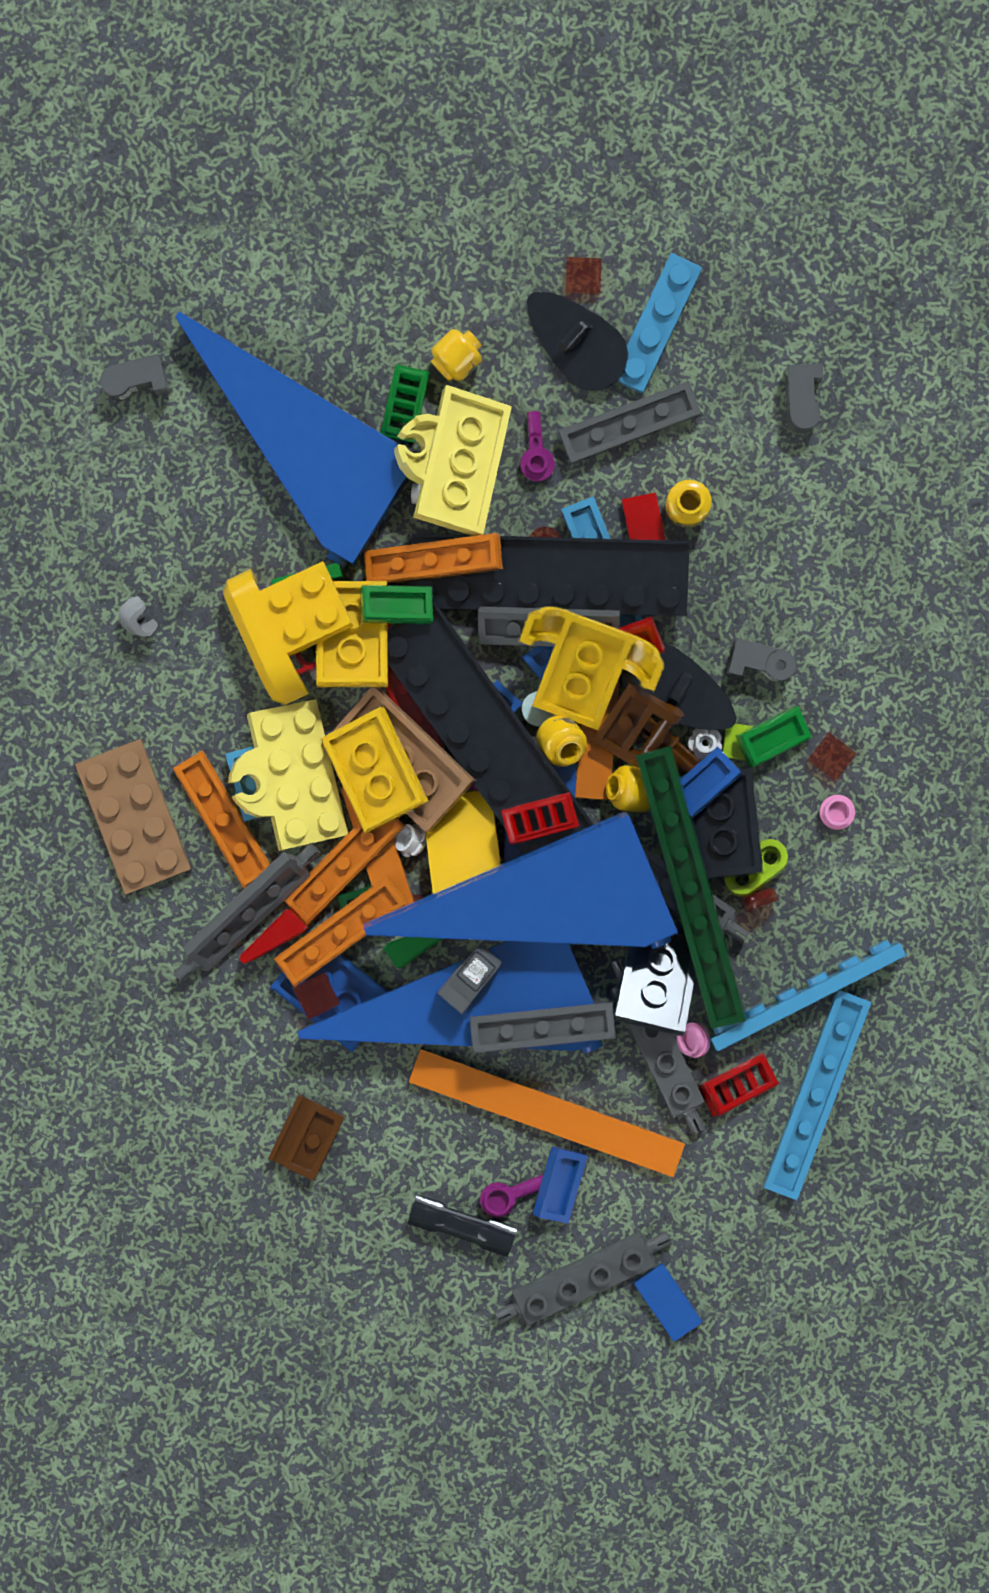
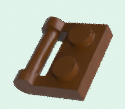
[593,682,684,768]

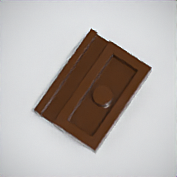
[268,1094,345,1181]

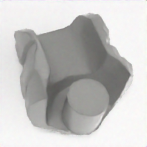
[118,596,158,636]

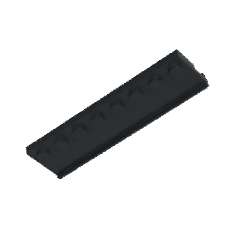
[408,534,690,617]
[387,600,594,855]

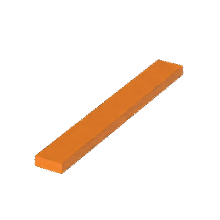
[409,1048,685,1177]

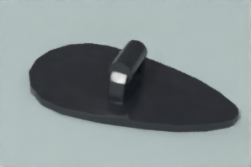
[527,292,629,391]
[622,643,737,730]

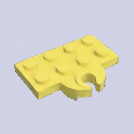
[394,385,512,536]
[228,699,348,851]

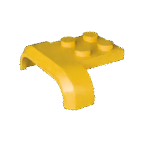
[223,561,353,705]
[519,607,664,730]

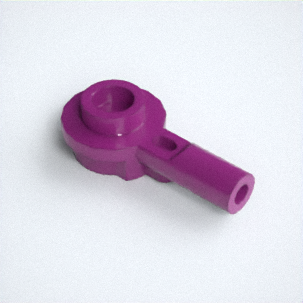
[520,411,555,482]
[480,1174,544,1218]

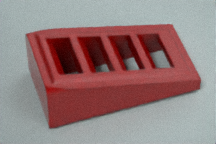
[501,792,579,845]
[239,908,310,964]
[697,1053,779,1117]

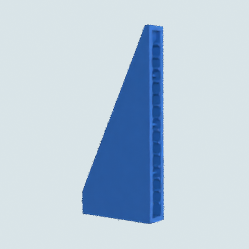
[175,311,413,568]
[363,812,678,948]
[297,941,603,1054]

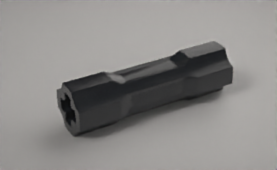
[407,1194,517,1257]

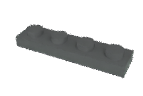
[558,381,701,465]
[478,606,620,647]
[470,1002,616,1053]

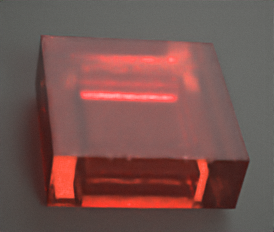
[565,257,602,295]
[807,732,857,781]
[293,972,341,1020]

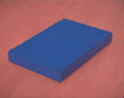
[270,954,389,1052]

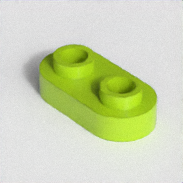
[724,839,788,897]

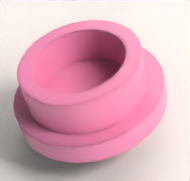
[820,795,855,830]
[677,1022,710,1058]

